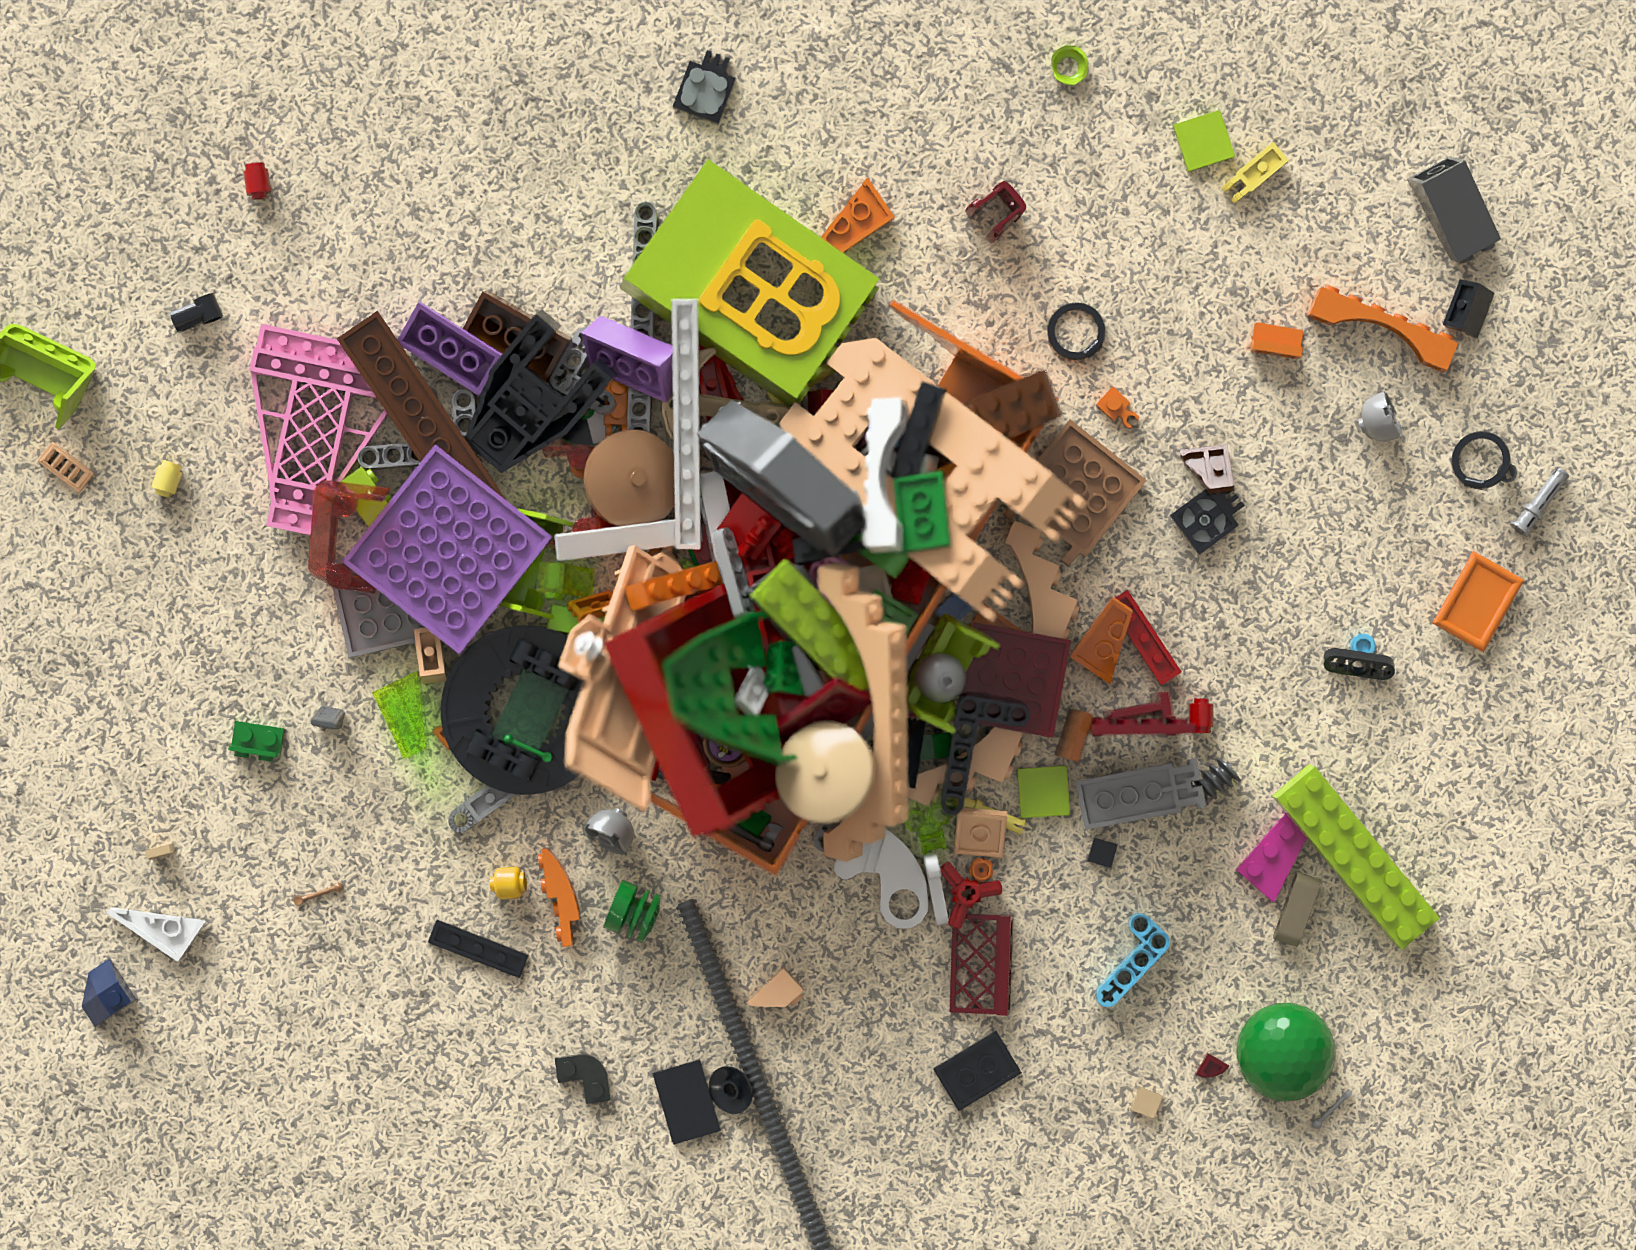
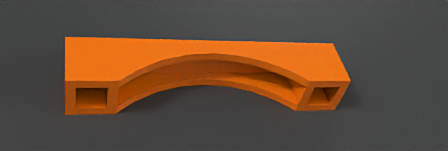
[1307,285,1458,372]

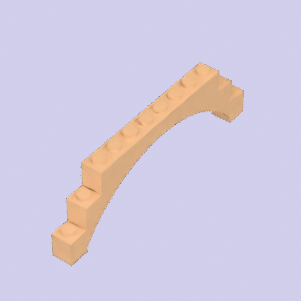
[907,520,1080,806]
[818,563,908,862]

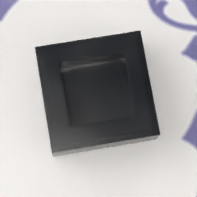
[1087,837,1118,868]

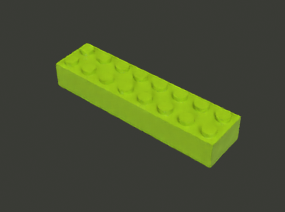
[1272,764,1440,950]

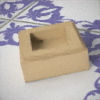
[145,843,175,860]
[1130,1086,1163,1119]

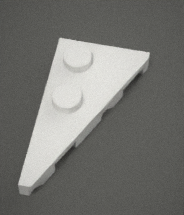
[107,907,206,962]

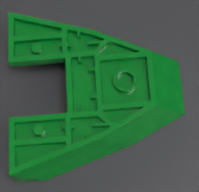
[664,612,797,766]

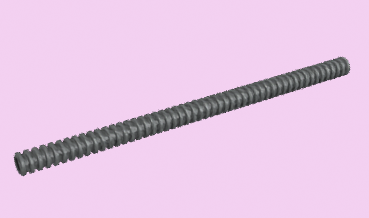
[676,899,834,1250]

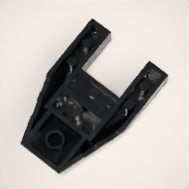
[465,309,618,473]

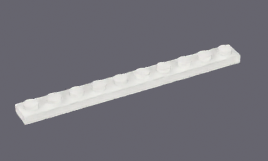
[672,299,701,549]

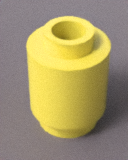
[152,460,182,498]

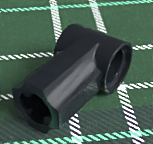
[170,293,223,333]

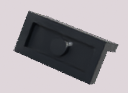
[1442,279,1495,339]

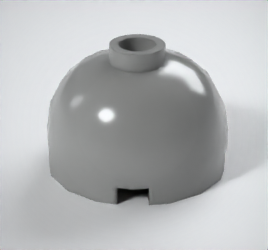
[1358,391,1402,442]
[915,652,966,703]
[583,808,634,854]

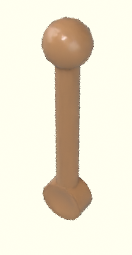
[293,882,343,905]

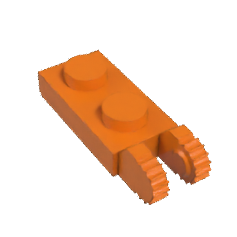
[603,380,629,438]

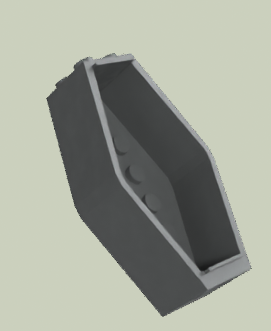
[697,400,866,556]

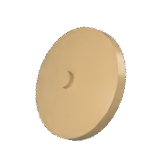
[776,722,875,823]

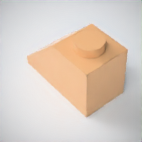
[414,628,447,684]
[747,967,804,1007]

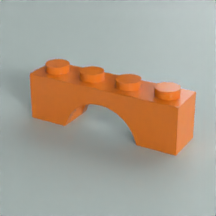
[624,561,723,611]

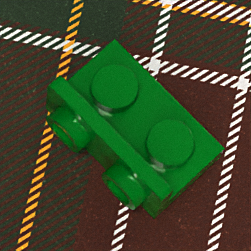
[764,640,804,696]
[228,721,285,762]

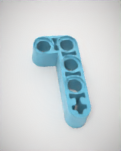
[1095,912,1170,1007]

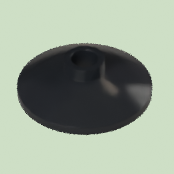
[709,1066,753,1114]

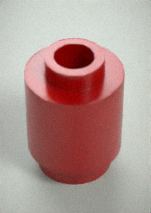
[243,162,271,200]
[1189,698,1214,733]

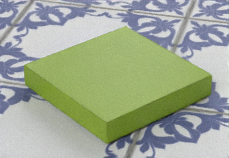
[1173,110,1235,172]
[1017,766,1070,818]

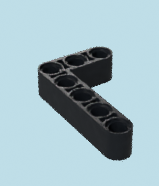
[941,692,1030,815]

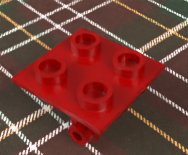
[717,493,782,560]
[891,557,938,605]

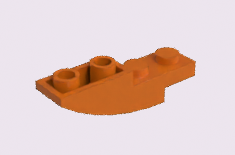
[538,848,581,947]

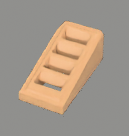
[38,442,95,493]

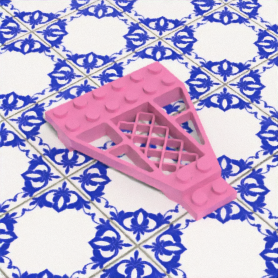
[249,324,388,536]

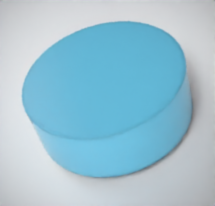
[1350,634,1376,653]

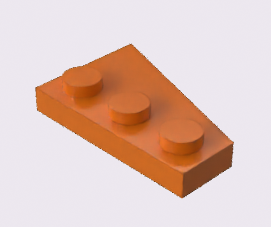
[821,177,895,253]
[1070,596,1133,684]

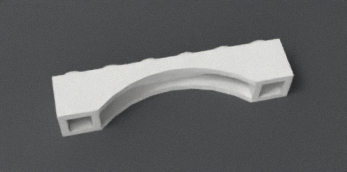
[862,397,908,552]

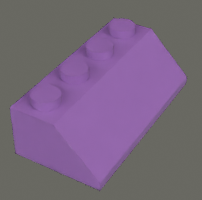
[398,301,502,396]
[582,316,673,403]

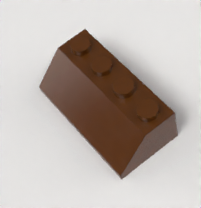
[463,290,572,382]

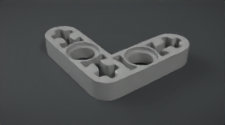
[550,327,616,415]

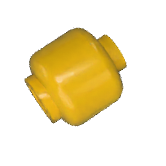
[490,867,527,900]

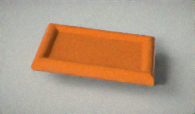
[1432,551,1525,653]

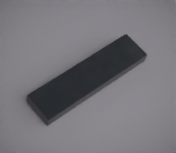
[428,919,529,978]

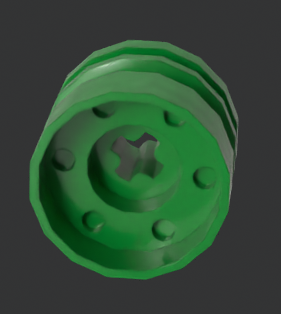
[603,880,662,943]

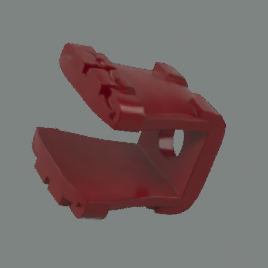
[965,181,1026,243]

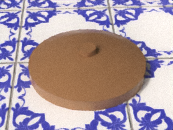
[584,430,675,527]

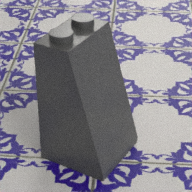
[1407,156,1501,263]

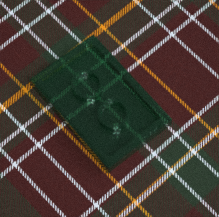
[491,669,569,757]

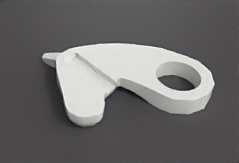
[834,827,928,928]

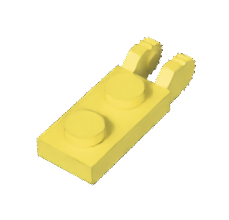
[1221,142,1289,204]

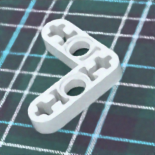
[923,853,949,926]

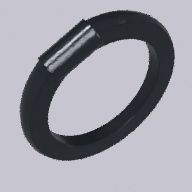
[1047,302,1106,360]
[1451,431,1511,490]

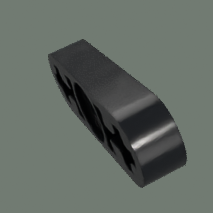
[1323,648,1395,680]

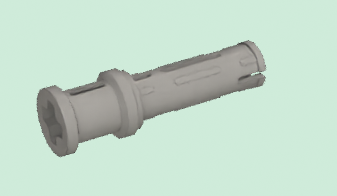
[1510,467,1569,537]

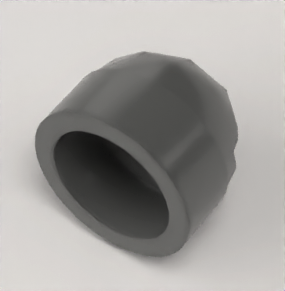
[1497,463,1517,483]

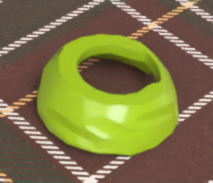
[1051,45,1089,85]

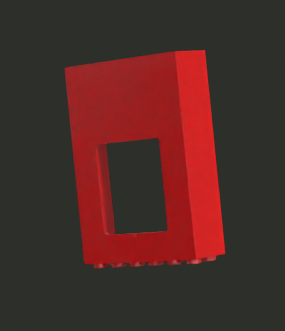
[603,583,785,837]

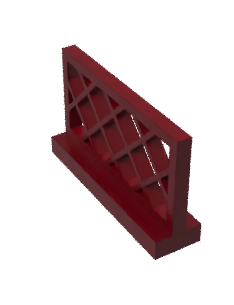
[1103,692,1174,719]
[949,914,1013,1016]

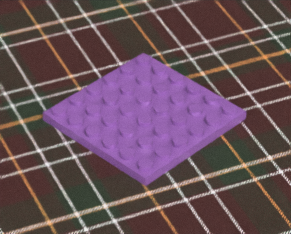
[342,445,553,654]

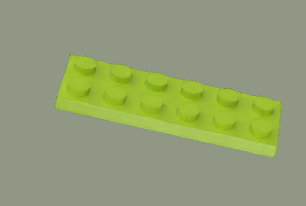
[750,560,870,691]

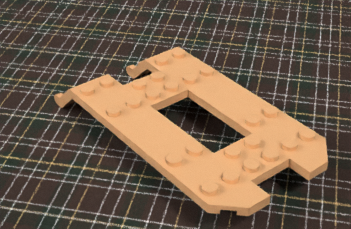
[780,338,1087,622]

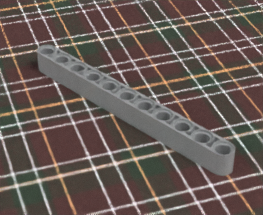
[627,201,658,433]

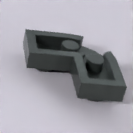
[555,1054,611,1104]

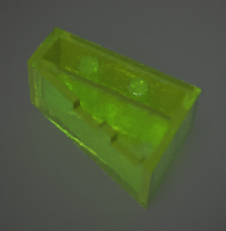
[538,562,595,600]
[372,671,430,759]

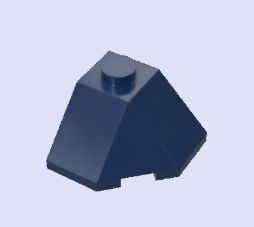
[81,959,137,1027]

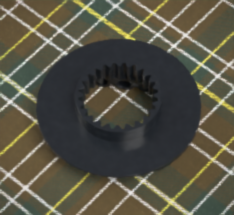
[441,625,585,795]

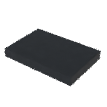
[933,1030,1022,1111]
[652,1059,721,1145]

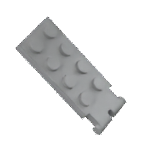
[1075,758,1206,830]

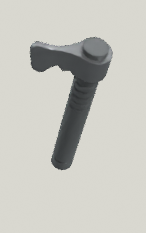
[727,822,782,853]

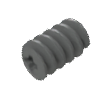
[1193,759,1241,809]

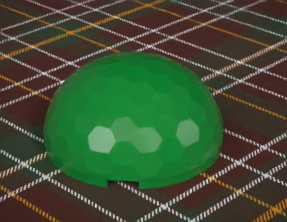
[1236,1003,1336,1102]

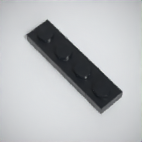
[890,381,947,478]

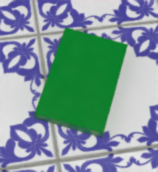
[893,471,952,554]

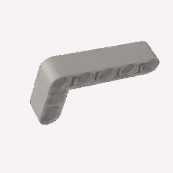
[357,389,480,470]

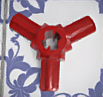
[940,862,1002,929]

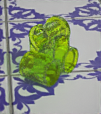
[904,803,950,855]

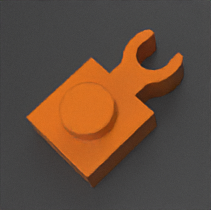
[1096,386,1139,429]

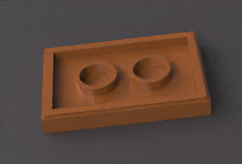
[1054,708,1094,762]

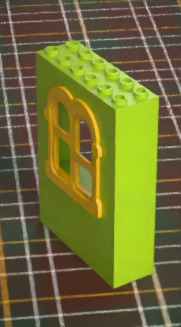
[620,159,879,407]

